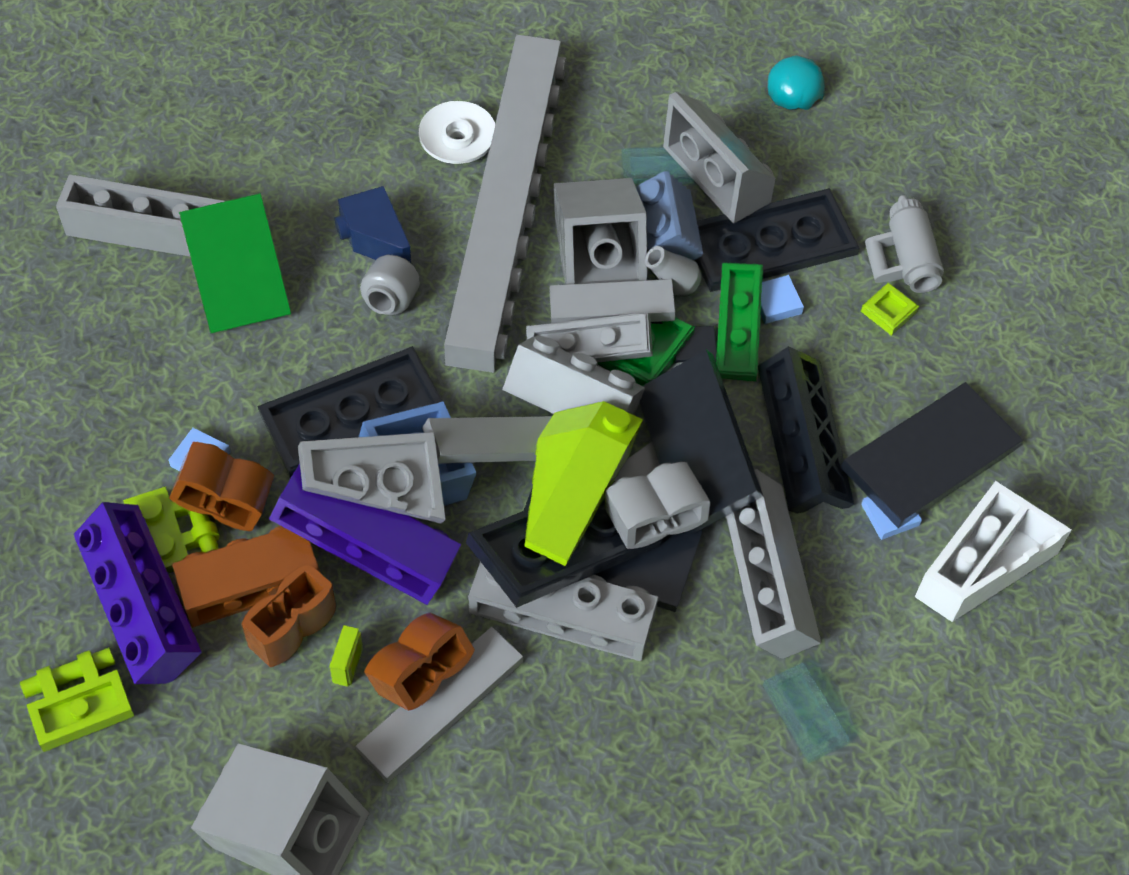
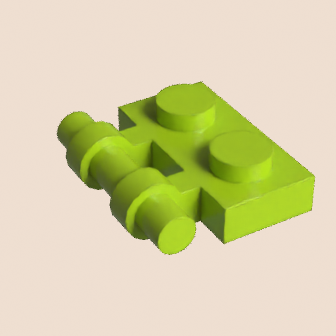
[123,486,220,573]
[20,647,134,752]

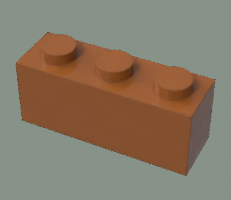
[172,526,319,628]

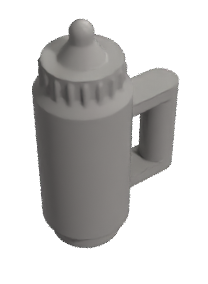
[865,195,944,293]

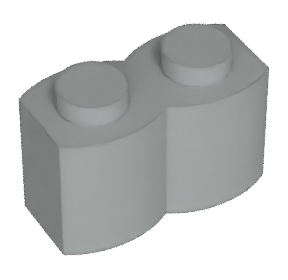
[605,462,710,549]

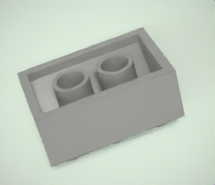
[663,92,776,223]

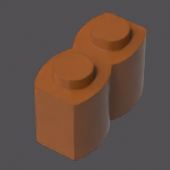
[169,442,274,531]
[242,564,336,667]
[364,612,475,711]

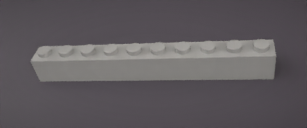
[444,34,566,373]

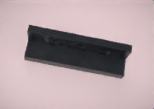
[758,346,855,513]

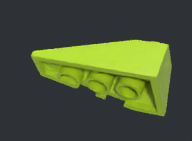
[525,401,643,566]

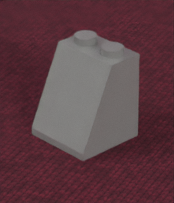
[554,178,647,285]
[191,743,369,875]

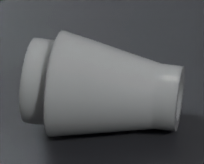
[645,246,701,296]

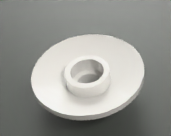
[419,101,495,164]

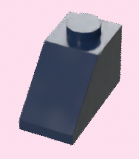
[334,186,411,263]

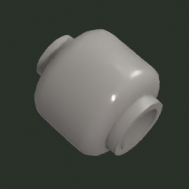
[360,255,420,315]

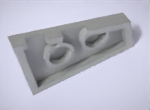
[298,432,446,523]

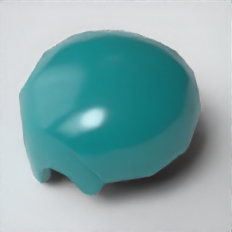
[768,55,825,110]

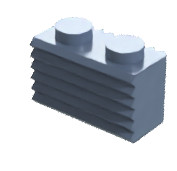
[636,171,703,260]

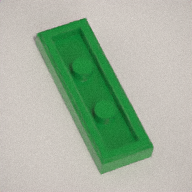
[716,263,763,382]

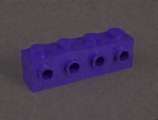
[269,463,461,605]
[73,502,202,684]

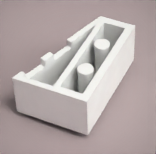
[915,481,1072,622]

